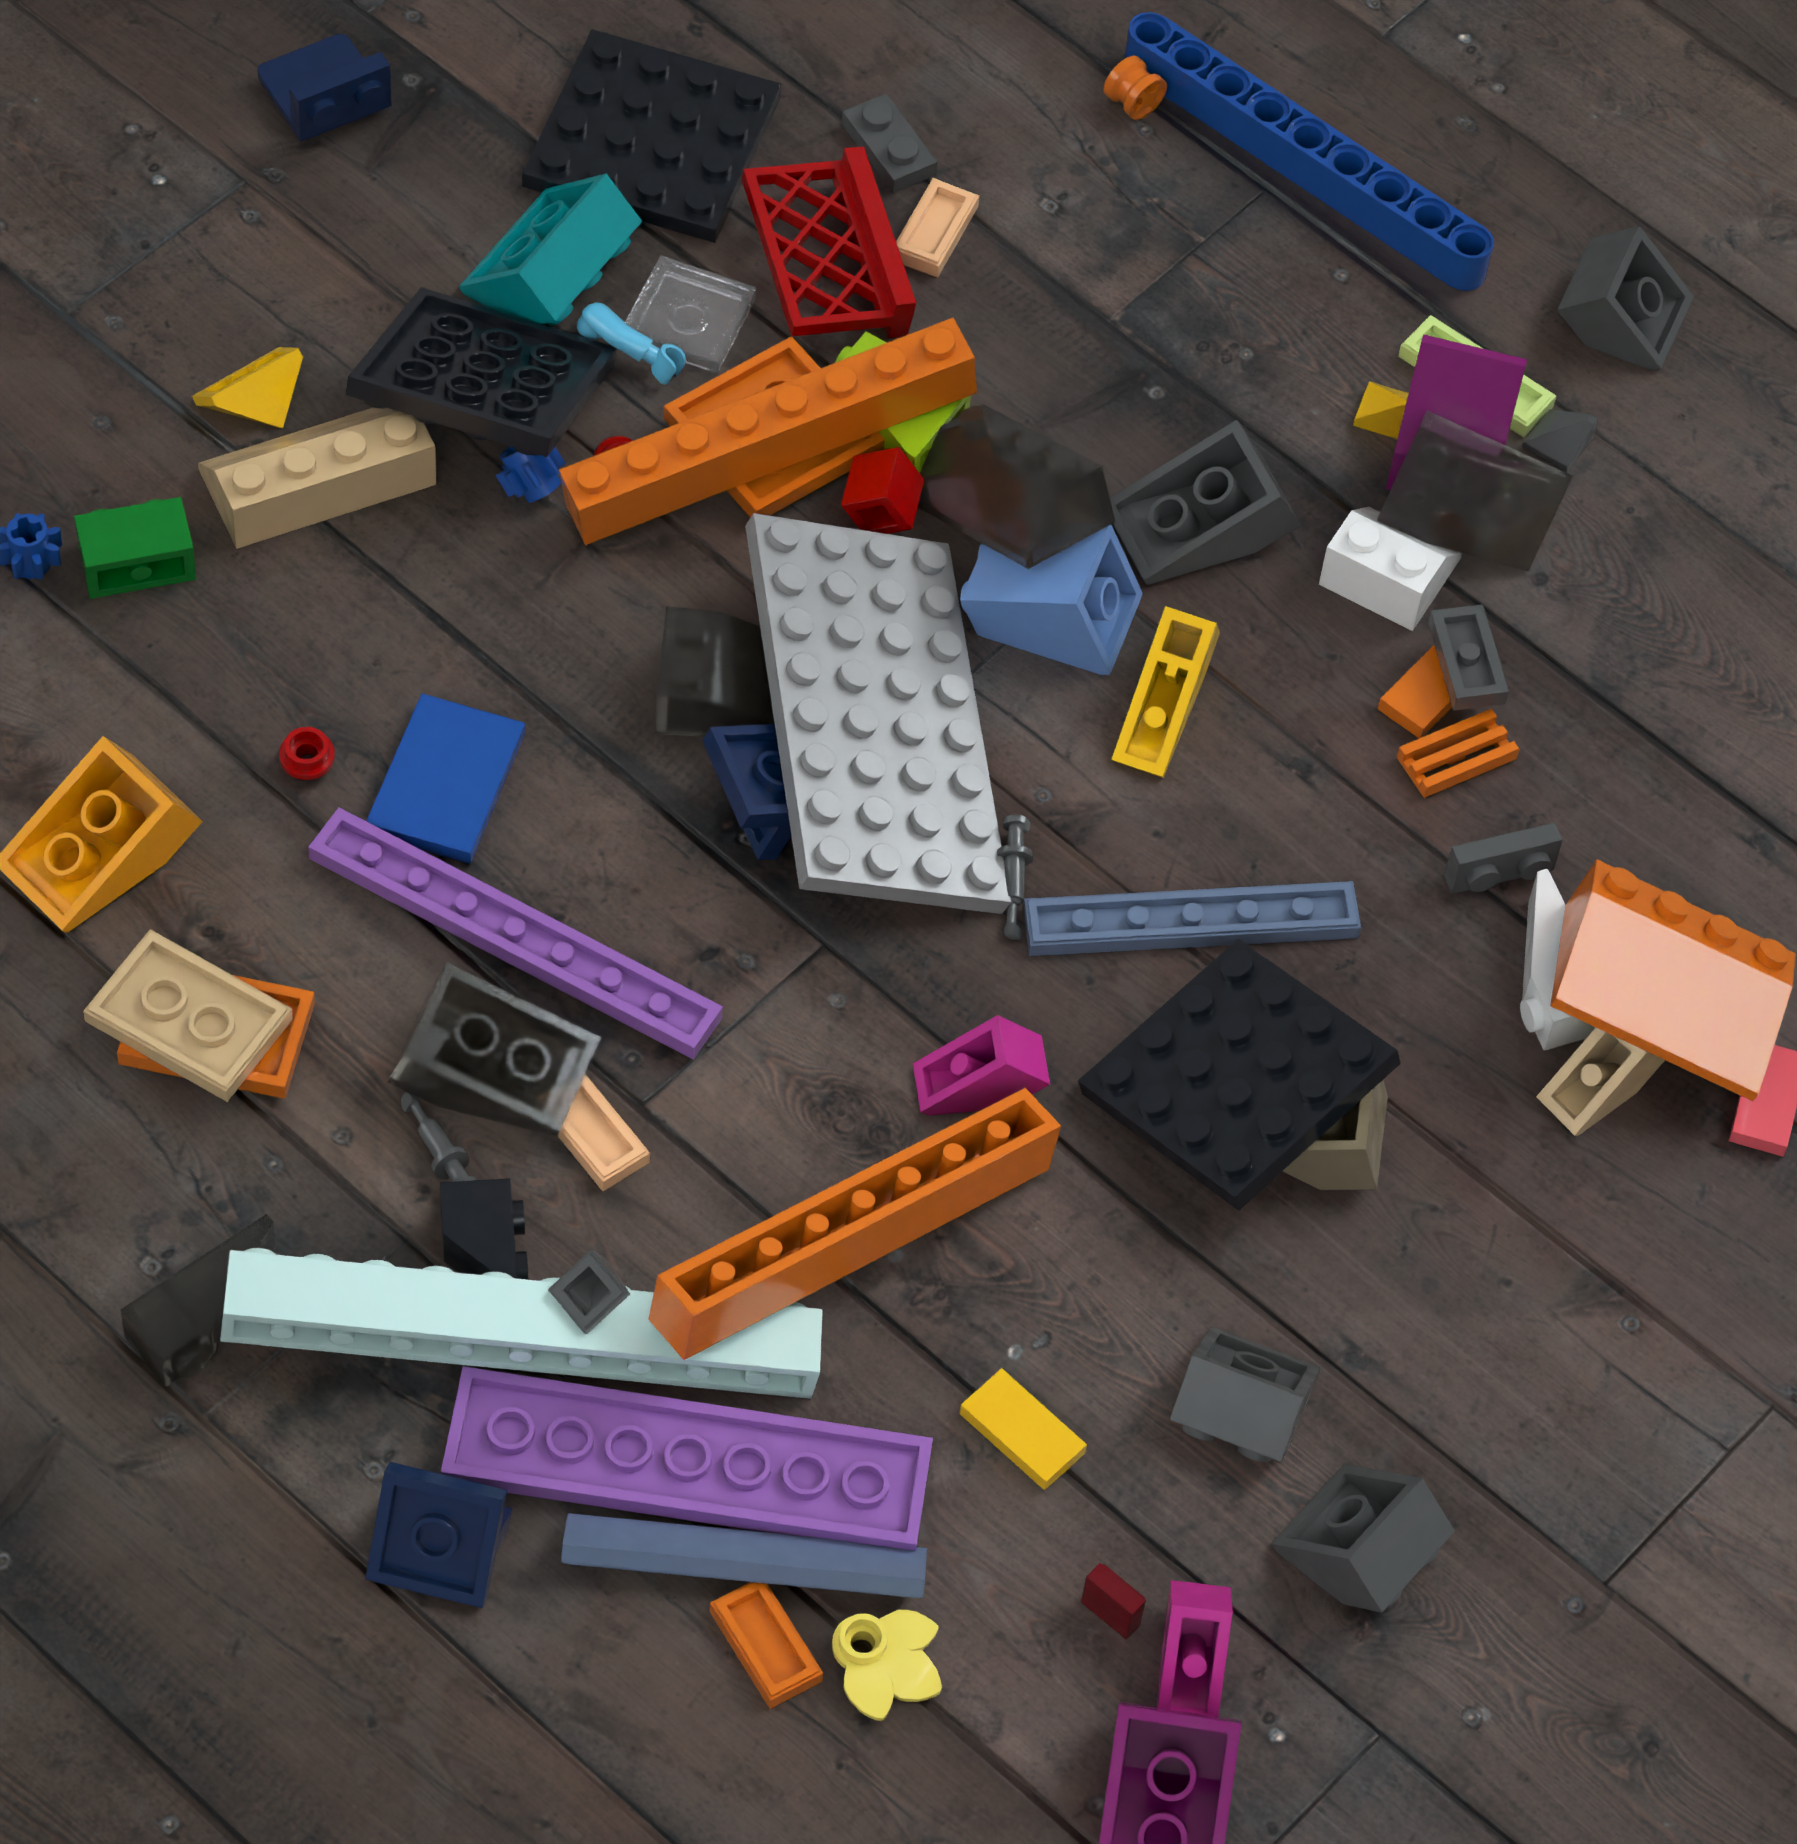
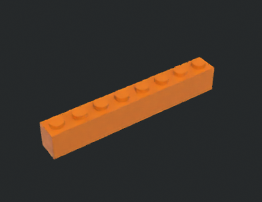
[559,317,977,545]
[648,1088,1061,1360]

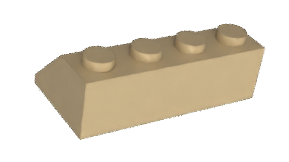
[198,407,436,549]

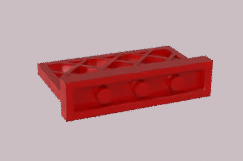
[741,146,916,338]

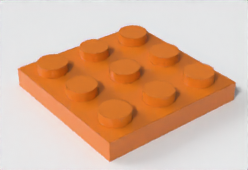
[663,336,885,518]

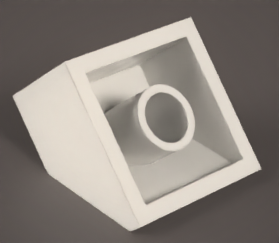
[1319,506,1462,631]

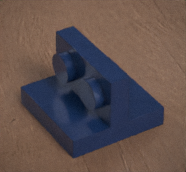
[702,724,791,860]
[365,1462,513,1608]

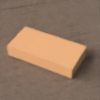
[896,178,980,278]
[536,1072,650,1191]

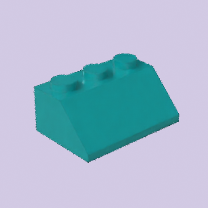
[458,173,642,326]

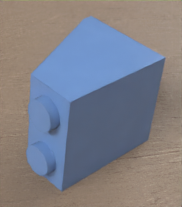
[960,519,1143,675]

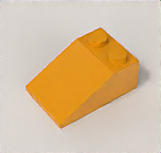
[0,736,203,933]

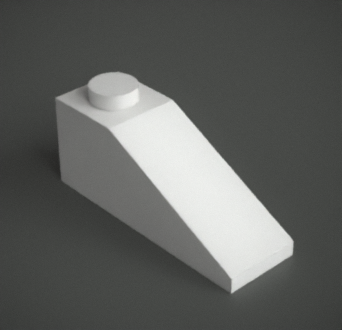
[1520,869,1596,1051]

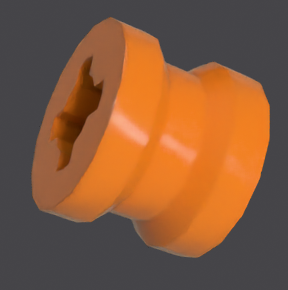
[1103,55,1167,120]

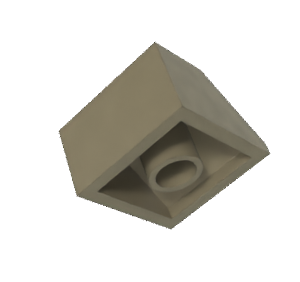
[1282,1080,1388,1190]

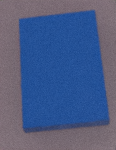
[366,693,526,864]

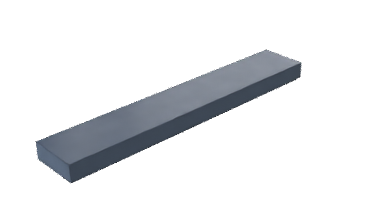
[1023,881,1361,956]
[561,1513,927,1598]

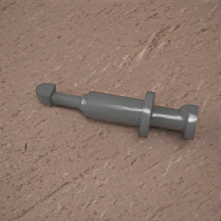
[997,815,1034,940]
[401,1093,478,1182]

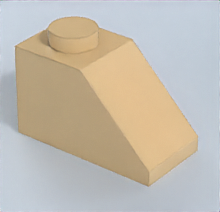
[1536,1028,1665,1136]

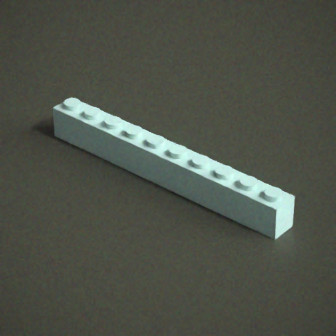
[220,1248,822,1399]

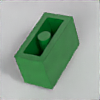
[74,497,197,599]

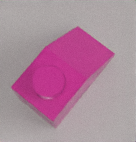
[913,1015,1050,1116]
[1157,1580,1233,1717]

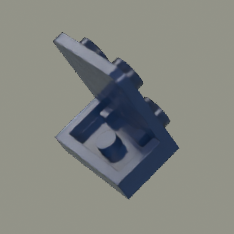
[258,34,392,142]

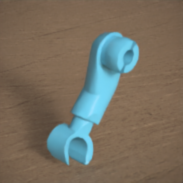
[576,302,686,385]

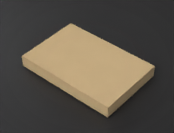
[83,929,293,1102]

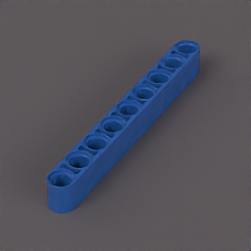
[1124,12,1494,291]

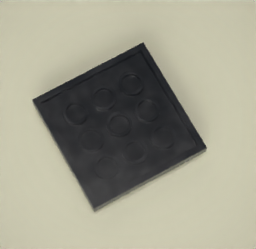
[522,29,782,243]
[345,287,617,457]
[1078,939,1401,1211]

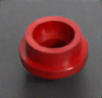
[279,727,335,780]

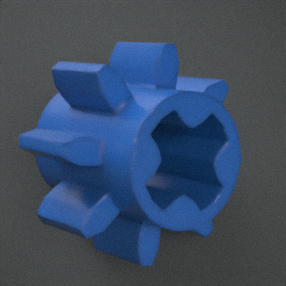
[496,446,565,503]
[0,513,63,580]

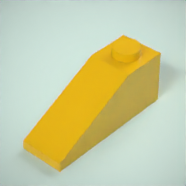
[1111,606,1220,778]

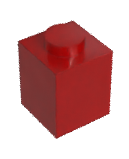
[841,447,925,534]

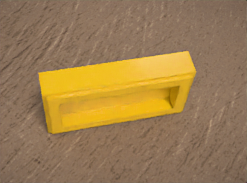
[959,1368,1087,1491]

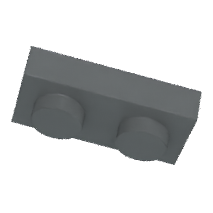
[842,94,938,193]
[1428,604,1509,711]
[1444,822,1563,894]

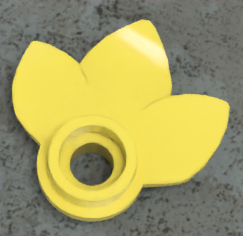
[832,1610,942,1721]

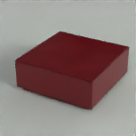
[1081,1563,1146,1640]

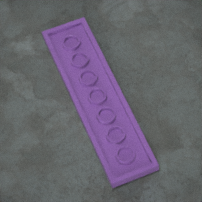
[441,1366,933,1551]

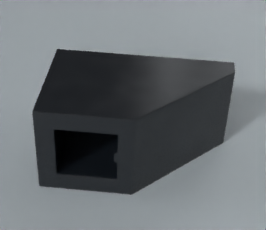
[440,1178,529,1280]

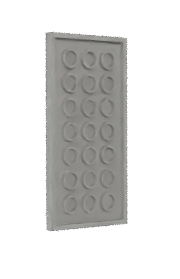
[745,513,1011,914]

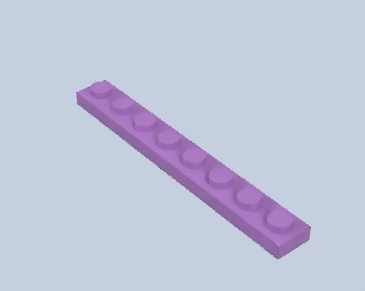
[308,807,723,1060]

